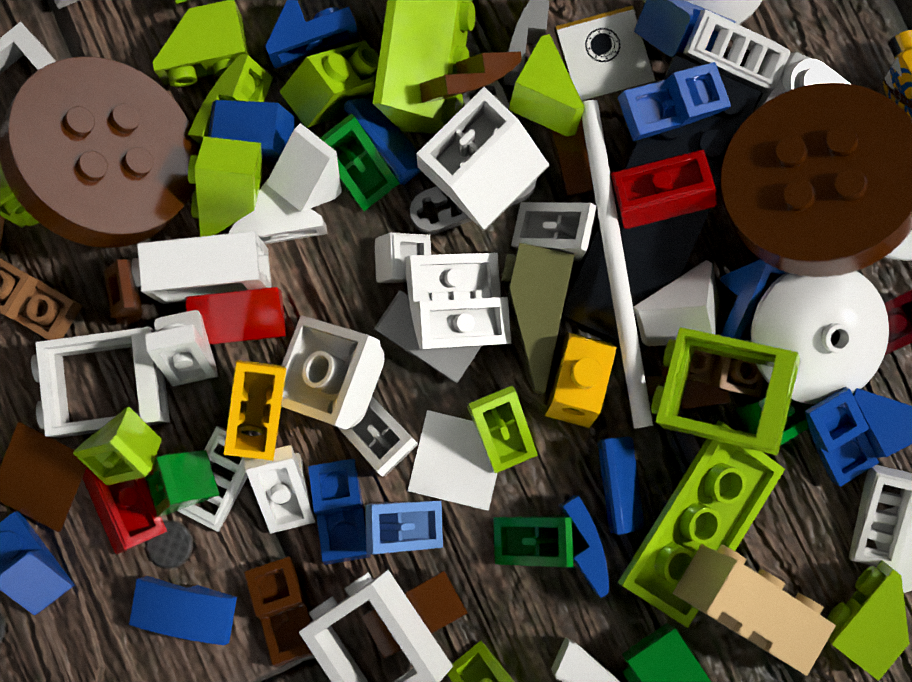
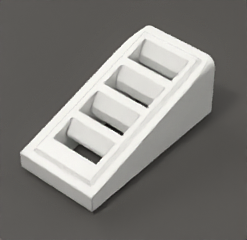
[683,10,790,93]
[178,426,248,532]
[849,465,912,571]
[551,637,621,682]

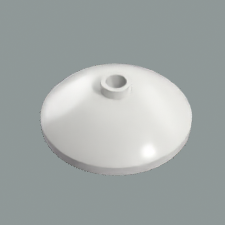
[751,271,889,405]

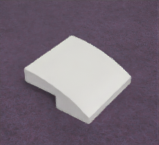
[404,253,511,349]

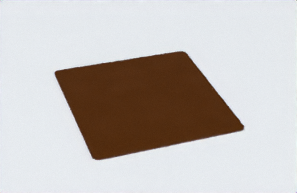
[0,422,87,532]

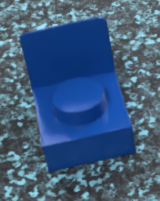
[265,0,359,69]
[633,0,736,58]
[720,259,787,342]
[0,511,75,616]

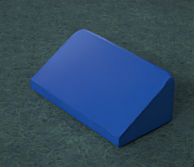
[343,97,421,186]
[597,436,644,535]

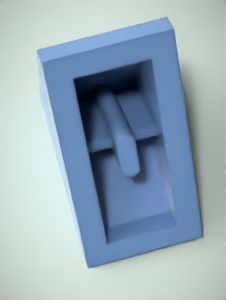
[365,501,443,554]

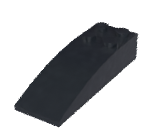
[562,55,761,353]

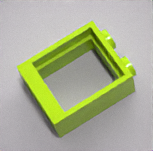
[651,327,801,455]

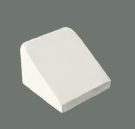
[375,232,431,283]

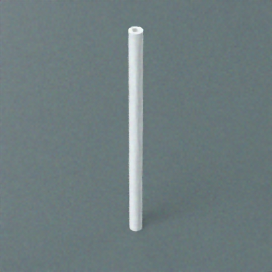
[581,100,653,429]

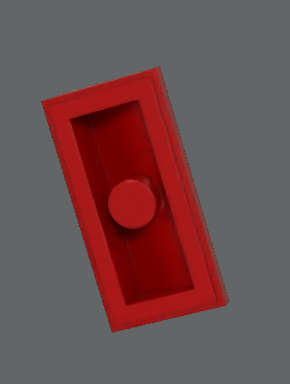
[611,149,716,229]
[185,287,286,345]
[82,467,167,555]

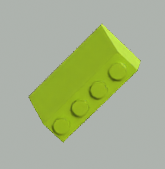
[372,0,475,133]

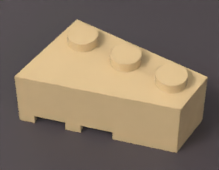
[672,544,836,676]

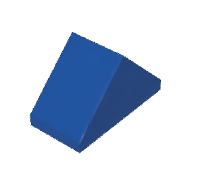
[208,100,301,164]
[853,388,912,458]

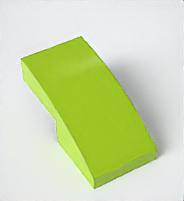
[188,54,273,145]

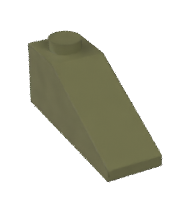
[501,243,575,395]

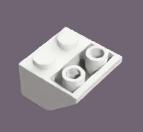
[416,87,549,231]

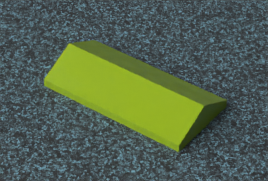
[617,421,785,628]

